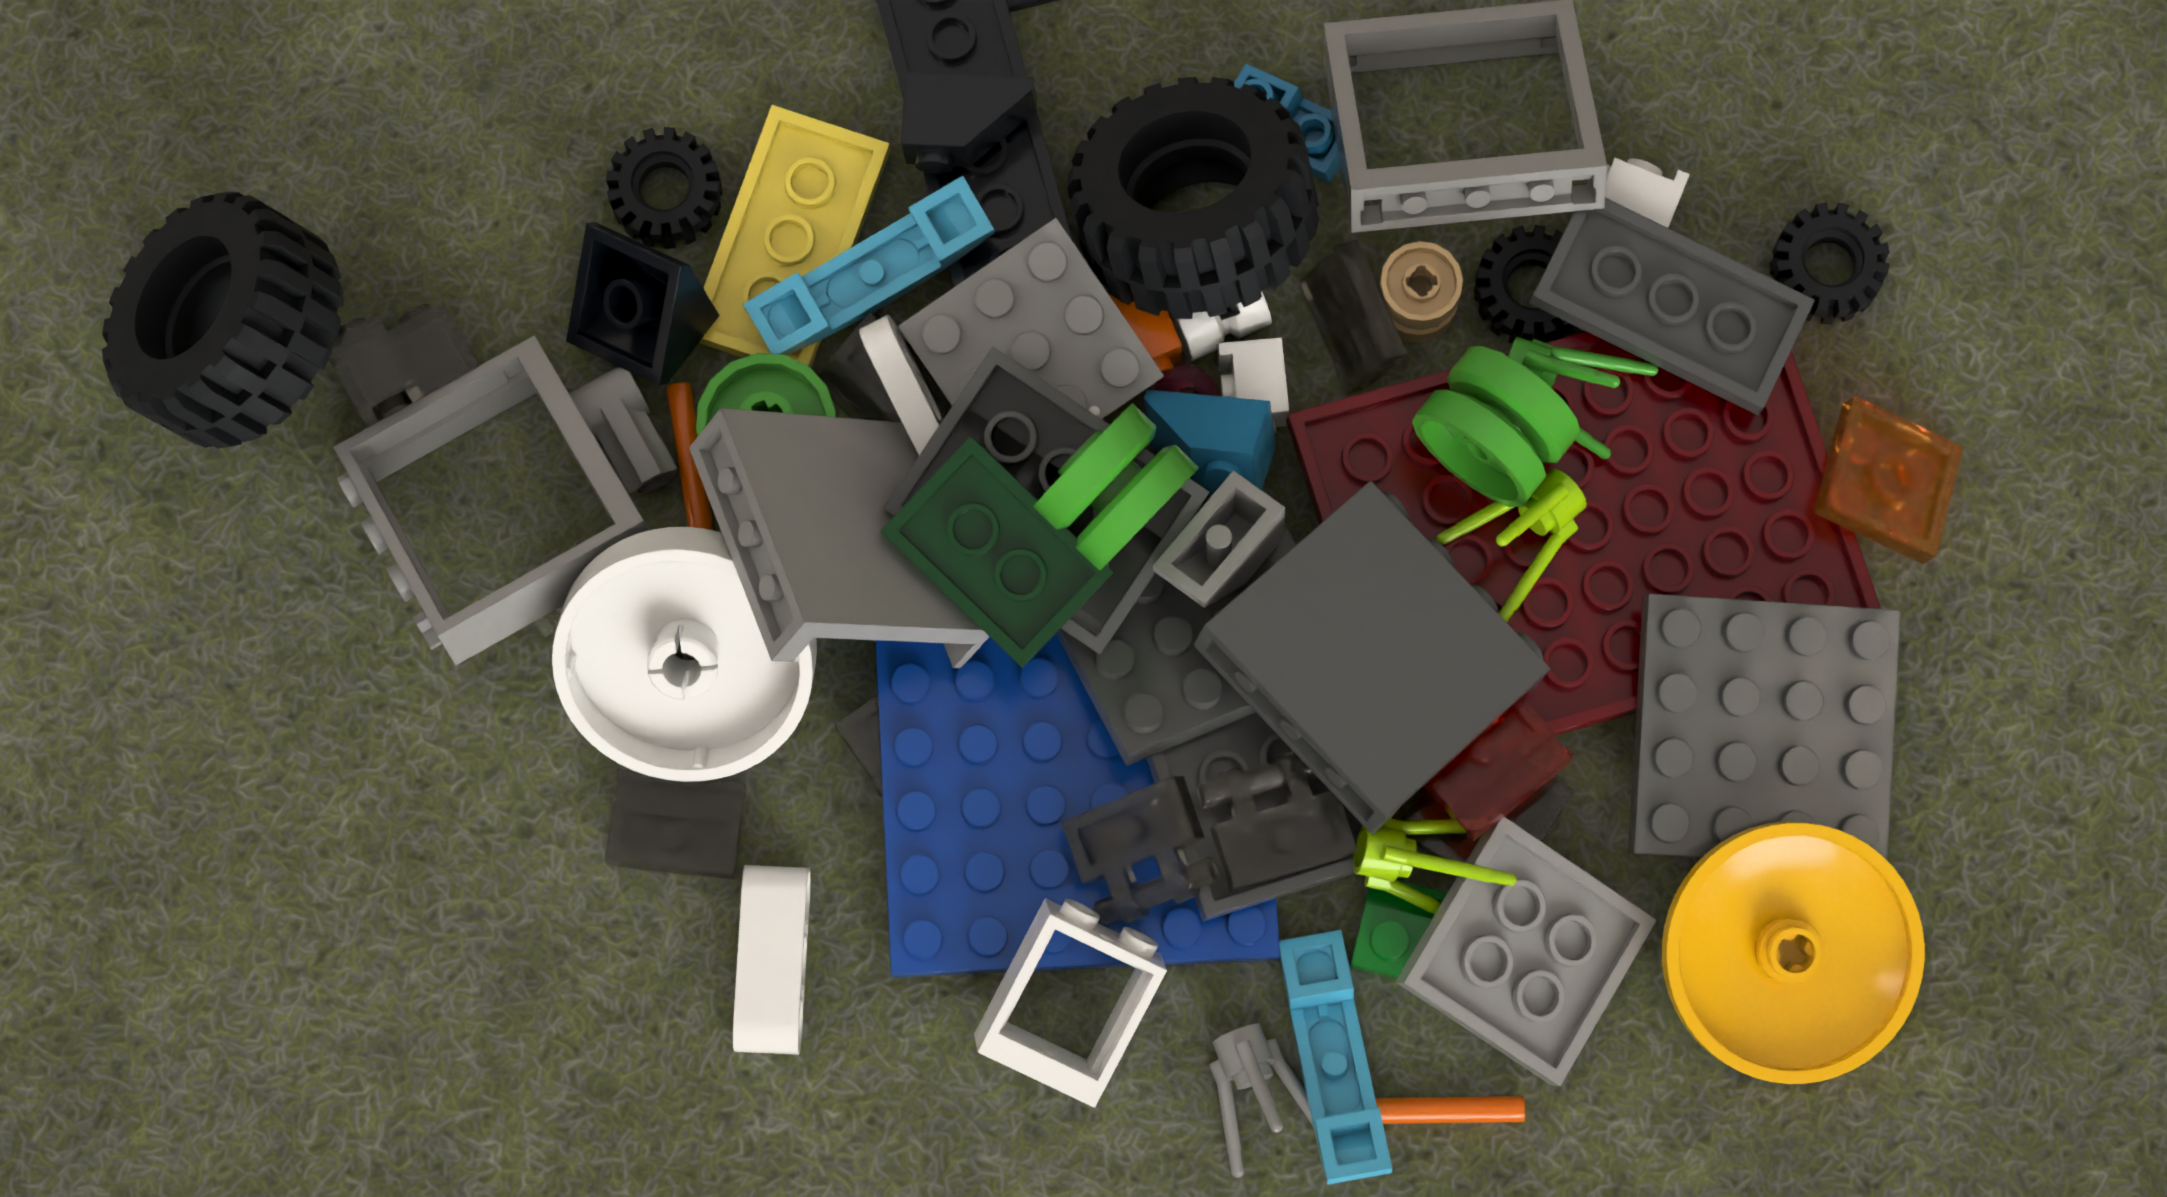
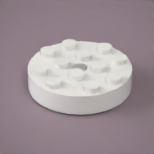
[552,527,817,782]

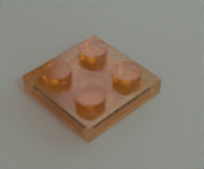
[1814,396,1963,564]

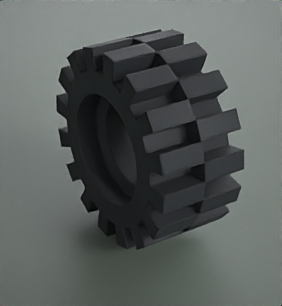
[606,127,723,249]
[1770,202,1890,324]
[1474,225,1574,343]

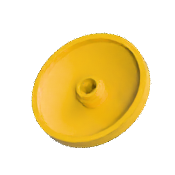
[1662,821,1925,1084]

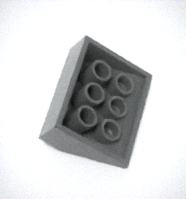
[884,346,1209,654]

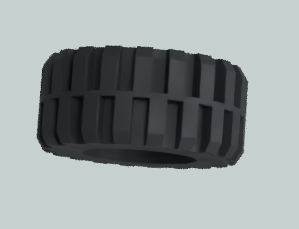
[1067,77,1319,319]
[102,192,343,449]

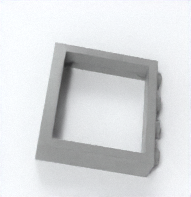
[1324,0,1607,233]
[333,335,649,665]

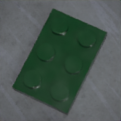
[880,436,1114,668]

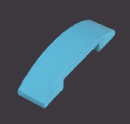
[743,176,995,356]
[1279,930,1392,1185]

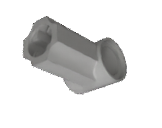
[569,366,679,499]

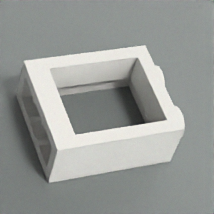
[974,898,1167,1108]

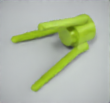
[1437,469,1587,622]
[1353,818,1517,914]

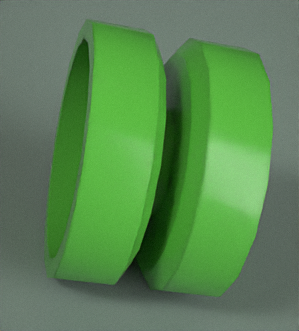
[1412,346,1581,507]
[696,353,837,436]
[1033,403,1199,571]

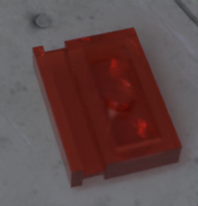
[1424,697,1574,842]

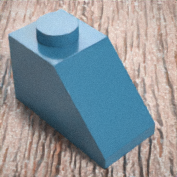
[1143,390,1276,496]

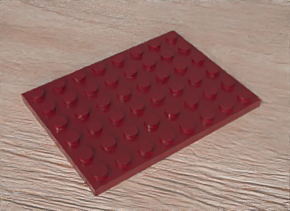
[1286,332,1881,768]

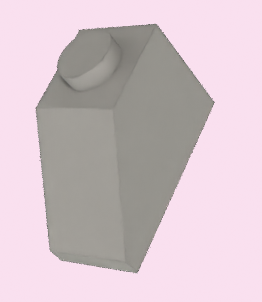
[1153,470,1285,608]

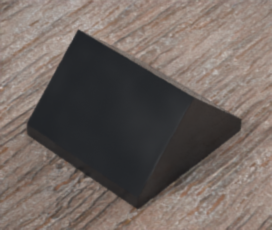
[566,222,720,386]

